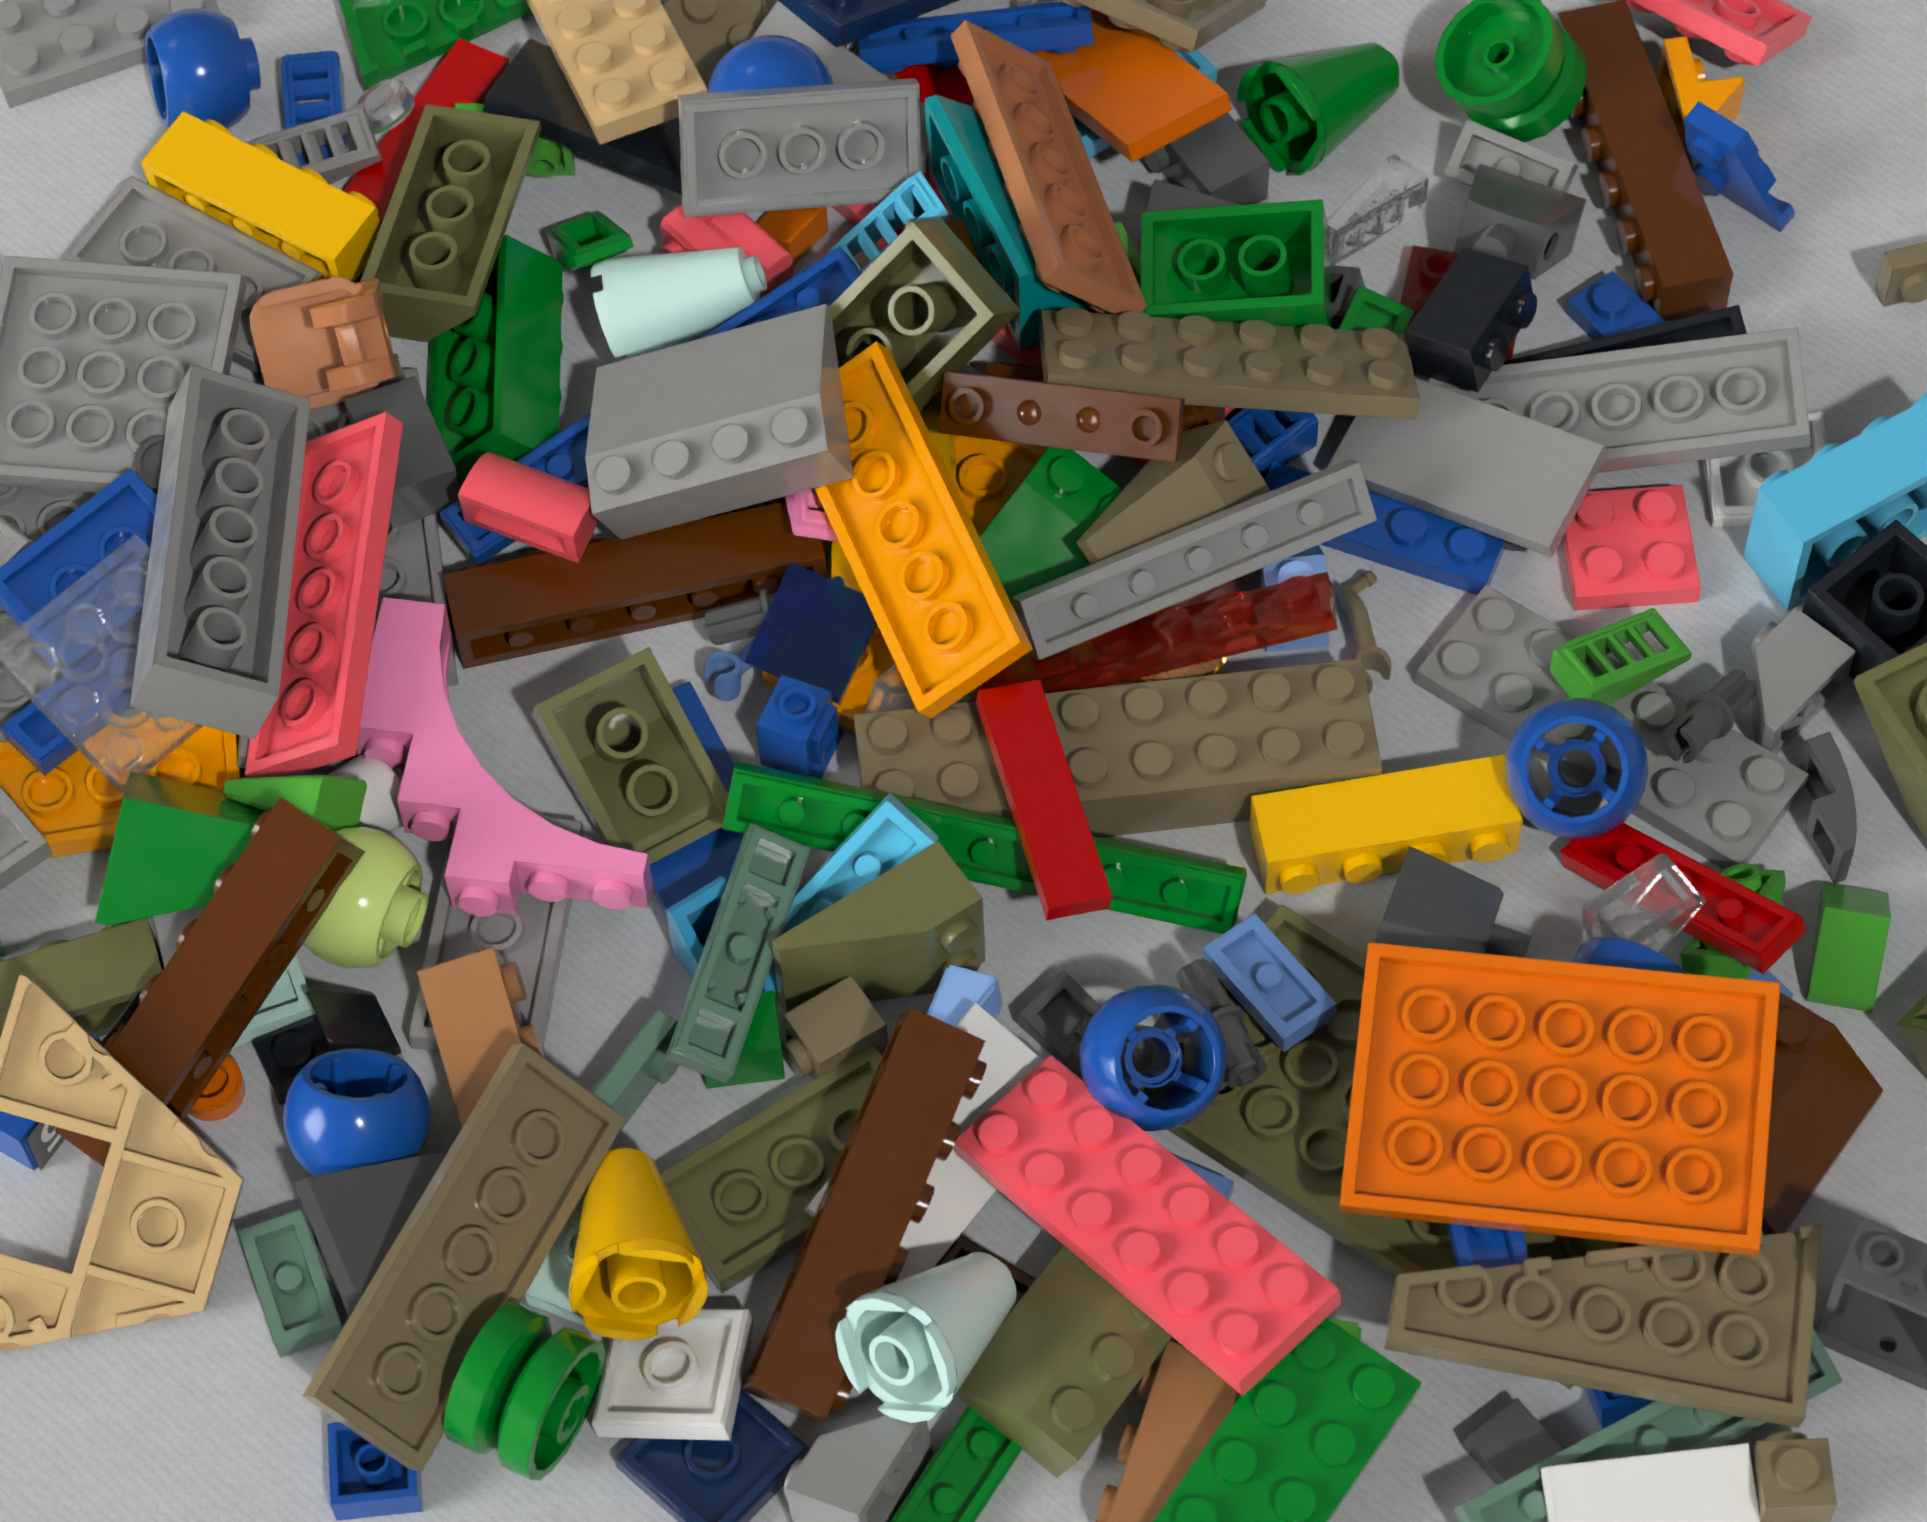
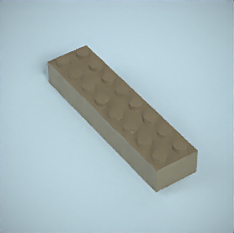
[854,658,1382,838]

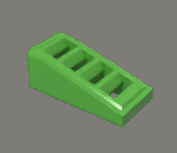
[1550,608,1692,705]
[223,775,367,829]

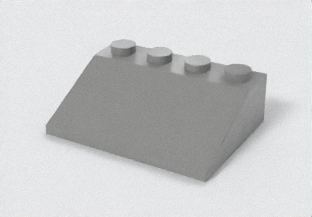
[585,304,854,540]

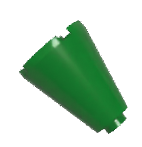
[1237,42,1400,176]

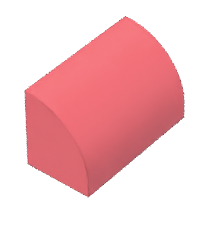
[458,452,599,564]

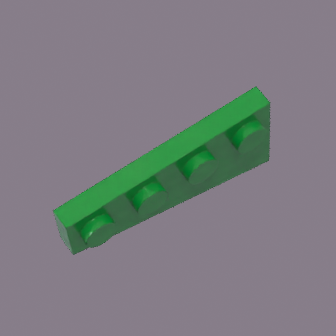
[338,0,532,90]

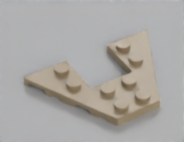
[0,975,245,1352]

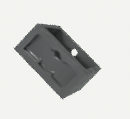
[1817,1217,1927,1390]

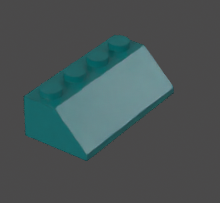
[925,95,1087,350]

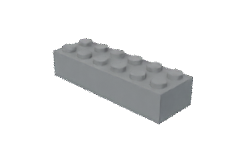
[130,365,311,739]

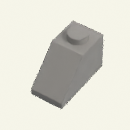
[1748,607,1856,755]
[784,1415,933,1522]

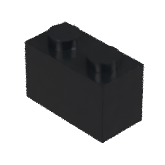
[1405,247,1537,392]

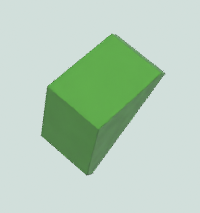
[1806,882,1891,1012]

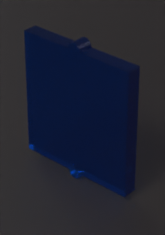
[744,562,877,706]

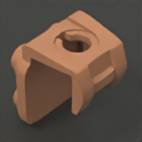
[250,276,403,409]

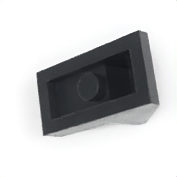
[252,990,402,1106]

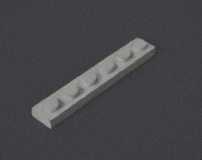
[1012,459,1377,660]

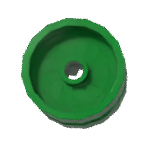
[1434,0,1587,143]
[443,1301,606,1481]

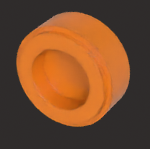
[188,1056,246,1121]

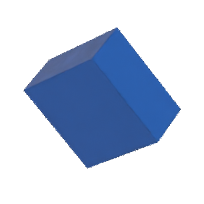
[328,1422,423,1521]

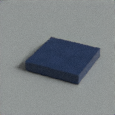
[615,1390,810,1522]

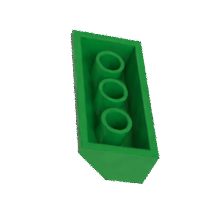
[427,234,564,489]

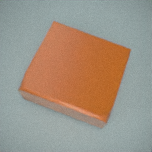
[757,207,828,267]

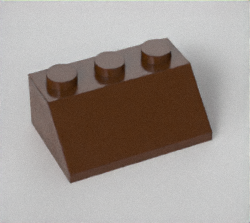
[1761,992,1883,1235]

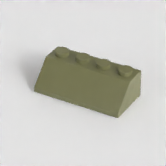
[360,104,541,342]
[956,1244,1172,1478]

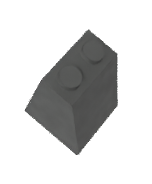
[294,1150,449,1319]

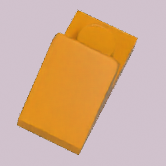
[1657,36,1745,154]

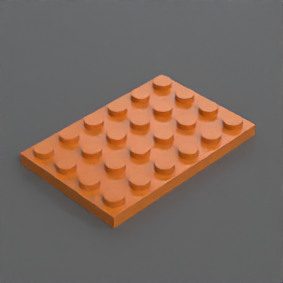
[1339,942,1780,1257]

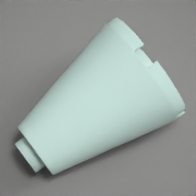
[591,247,767,359]
[835,1252,1017,1423]

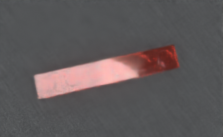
[962,571,1337,703]

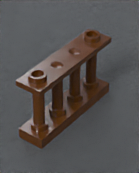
[939,362,1225,462]

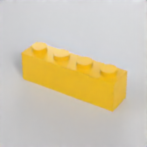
[141,111,381,282]
[1249,754,1523,894]

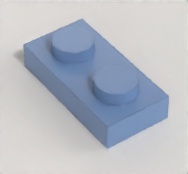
[1202,913,1337,1052]

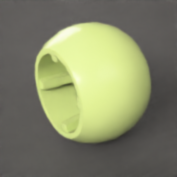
[303,827,428,968]

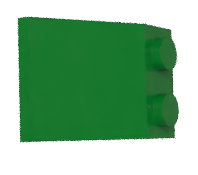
[1141,199,1331,327]
[979,447,1124,673]

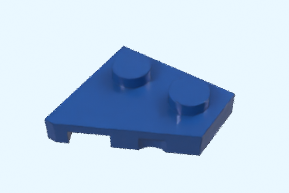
[1684,101,1795,232]

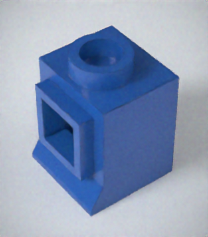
[756,675,844,779]

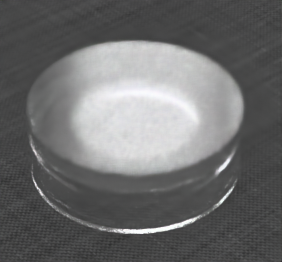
[355,79,415,134]

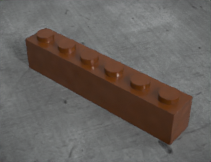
[1557,0,1733,322]
[443,499,828,669]
[54,797,365,1167]
[741,1007,987,1423]

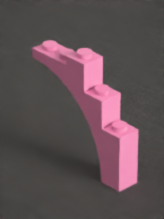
[357,597,653,917]

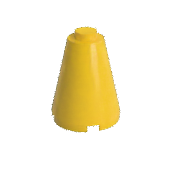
[569,1147,708,1340]

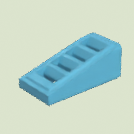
[829,171,949,273]

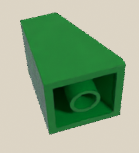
[95,771,265,926]

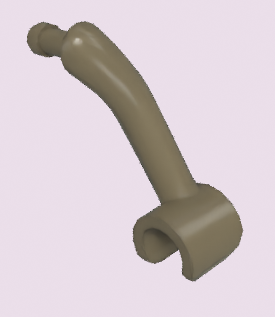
[1337,570,1391,694]

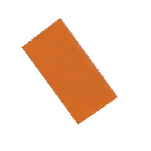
[1030,9,1232,162]

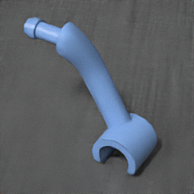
[704,627,790,702]

